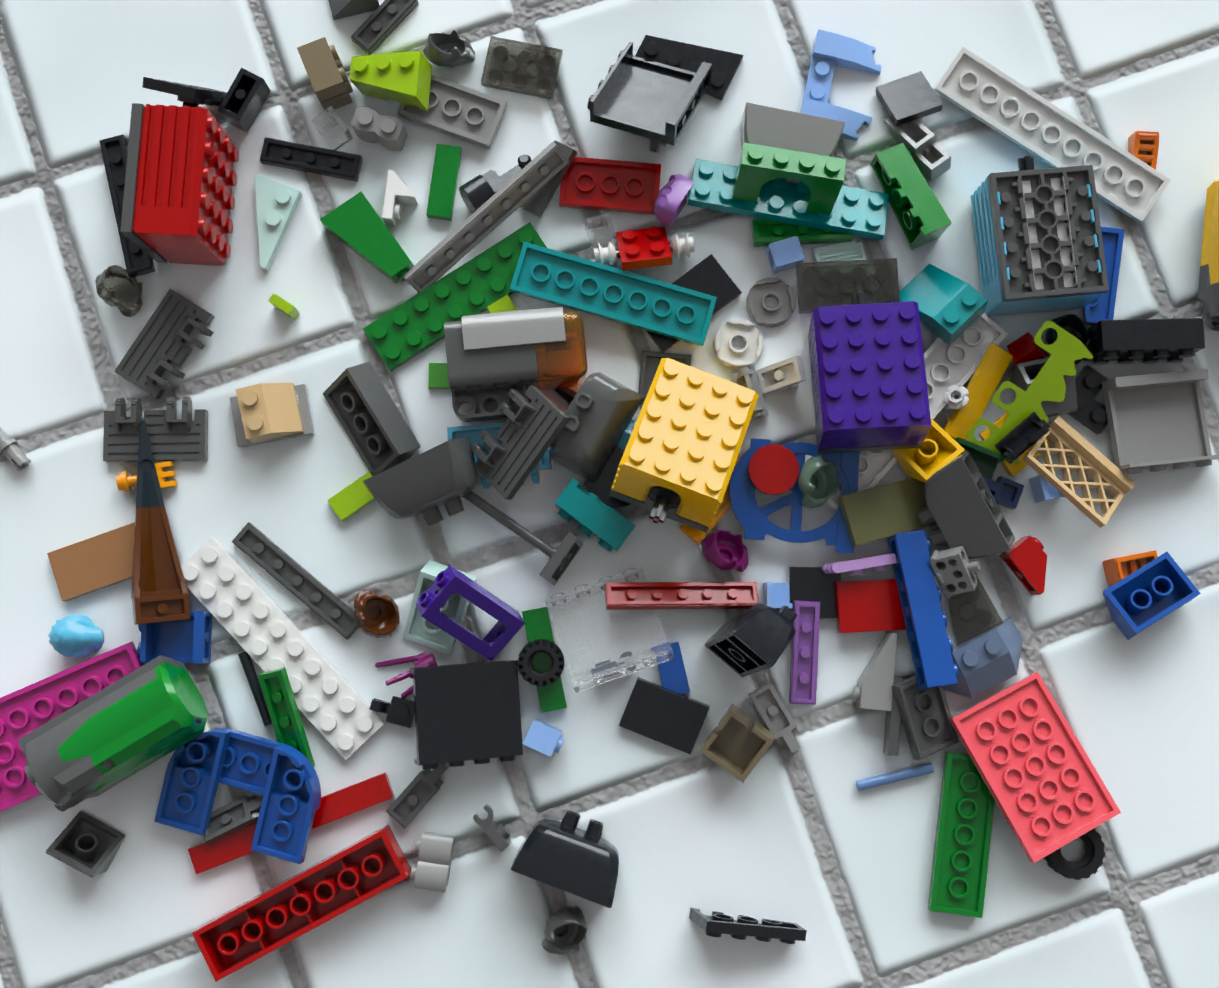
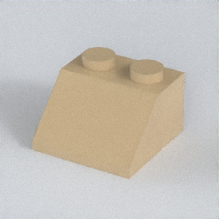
[236,383,304,443]

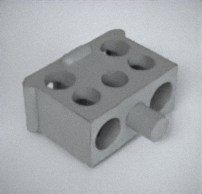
[929,545,980,599]

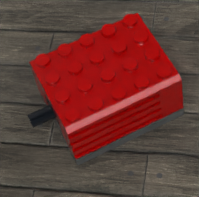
[120,102,239,266]

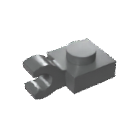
[473,804,511,852]

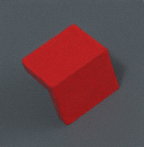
[1007,332,1048,365]

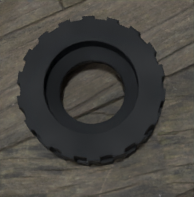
[1044,828,1105,880]

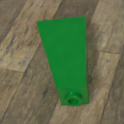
[320,192,414,284]

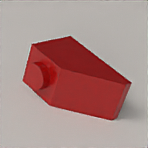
[999,535,1047,595]

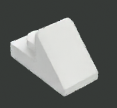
[382,170,418,227]
[756,356,807,394]

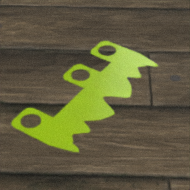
[967,321,1093,464]

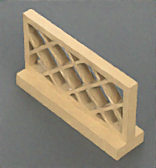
[1022,416,1136,528]

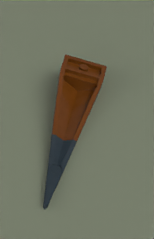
[131,420,190,625]

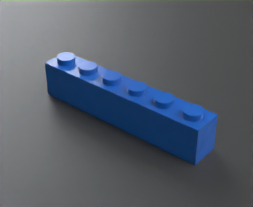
[887,530,959,691]

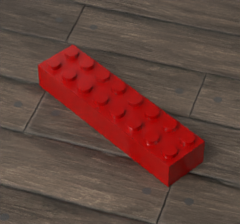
[192,825,411,982]

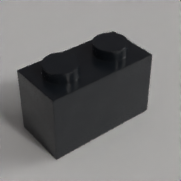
[217,67,271,133]

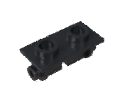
[994,412,1050,464]

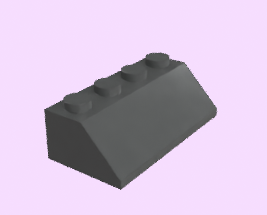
[323,362,421,476]

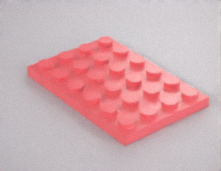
[949,672,1121,863]

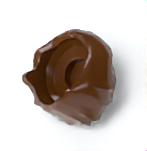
[354,590,400,638]

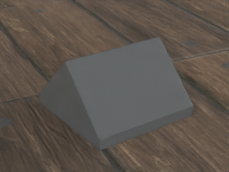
[46,811,126,878]

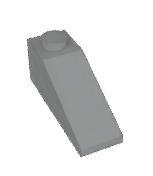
[852,633,898,711]

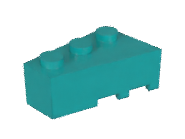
[555,478,635,552]

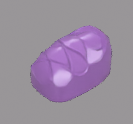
[654,174,694,227]

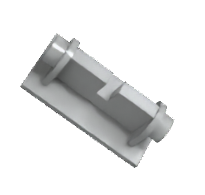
[730,367,769,420]

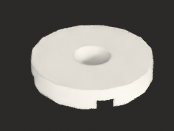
[713,319,763,369]

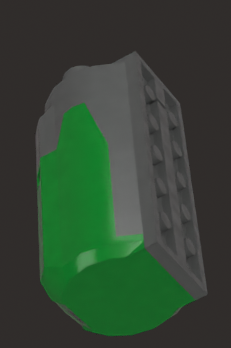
[18,655,208,812]

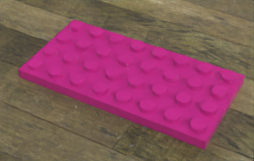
[0,641,143,812]

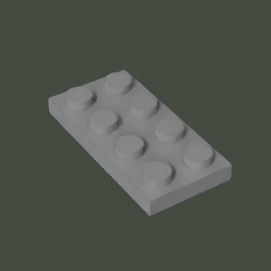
[397,74,507,149]

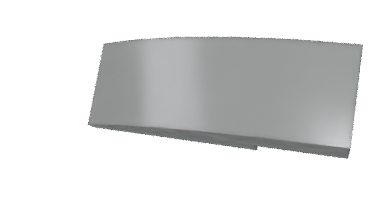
[884,116,951,182]

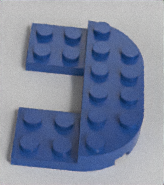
[154,728,321,864]

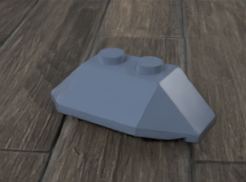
[943,617,1023,698]

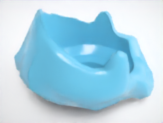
[48,614,104,658]

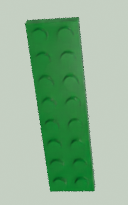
[363,222,547,372]

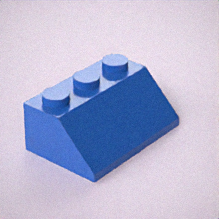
[1102,552,1201,640]

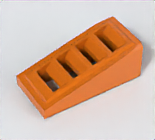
[1128,131,1159,170]
[1102,550,1158,585]

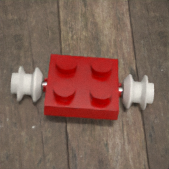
[594,226,694,271]

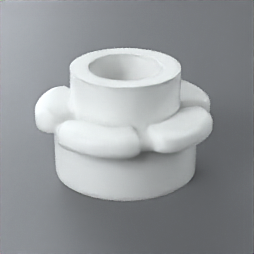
[944,385,969,409]

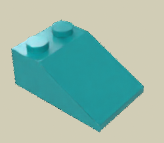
[894,264,988,346]

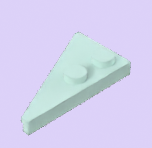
[255,174,302,271]

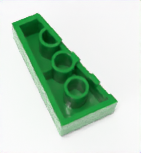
[871,143,952,250]

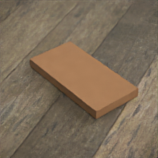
[47,522,135,602]

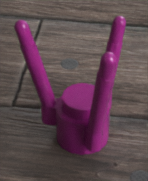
[375,652,438,698]

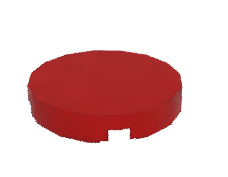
[748,444,800,496]

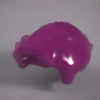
[701,530,748,572]

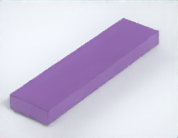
[789,600,820,705]

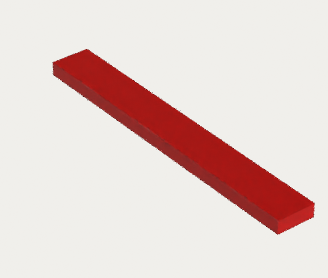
[188,772,395,874]

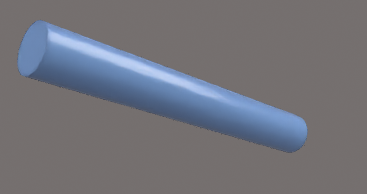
[856,763,934,791]

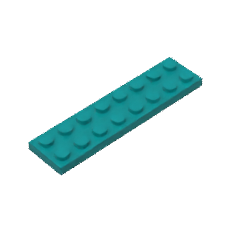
[687,159,889,241]
[510,242,717,347]

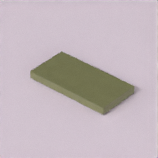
[838,478,937,547]

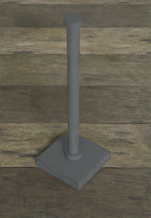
[462,490,583,586]

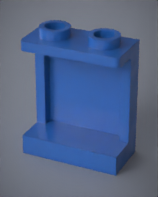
[137,611,212,664]

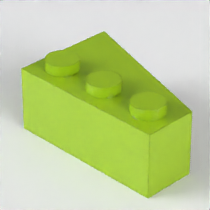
[349,50,432,111]

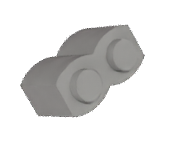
[351,107,408,151]
[410,832,455,893]

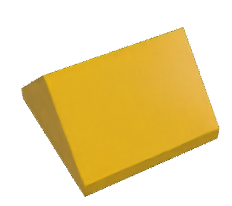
[891,418,965,483]

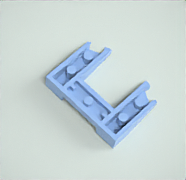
[800,29,881,141]

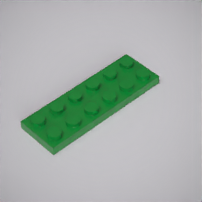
[928,752,995,918]

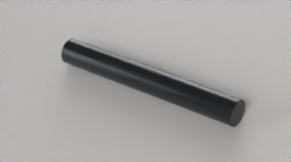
[238,651,272,726]

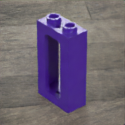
[416,565,525,662]

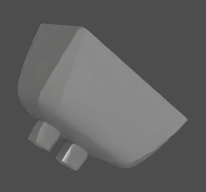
[741,102,845,183]

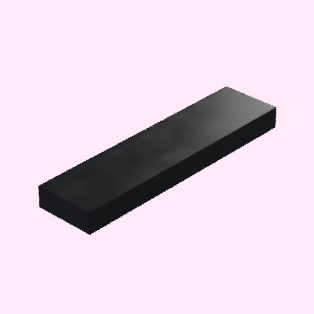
[260,137,363,182]

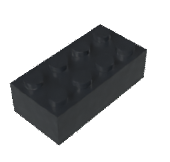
[1083,318,1205,365]

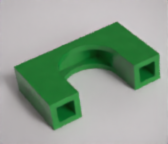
[732,142,846,215]

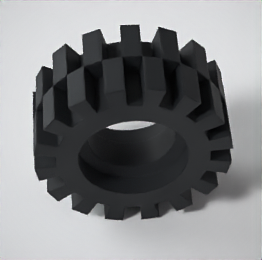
[517,639,565,687]

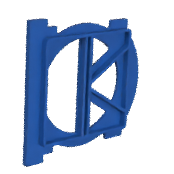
[729,438,860,554]

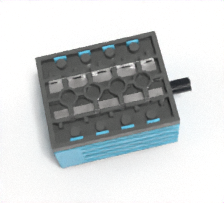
[970,156,1109,317]

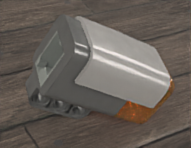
[444,307,588,422]

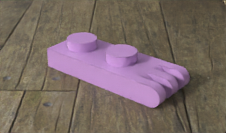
[822,553,897,576]

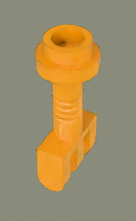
[116,461,177,492]

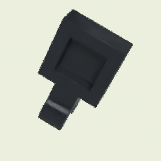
[370,696,415,728]

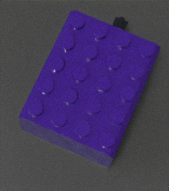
[808,291,931,453]

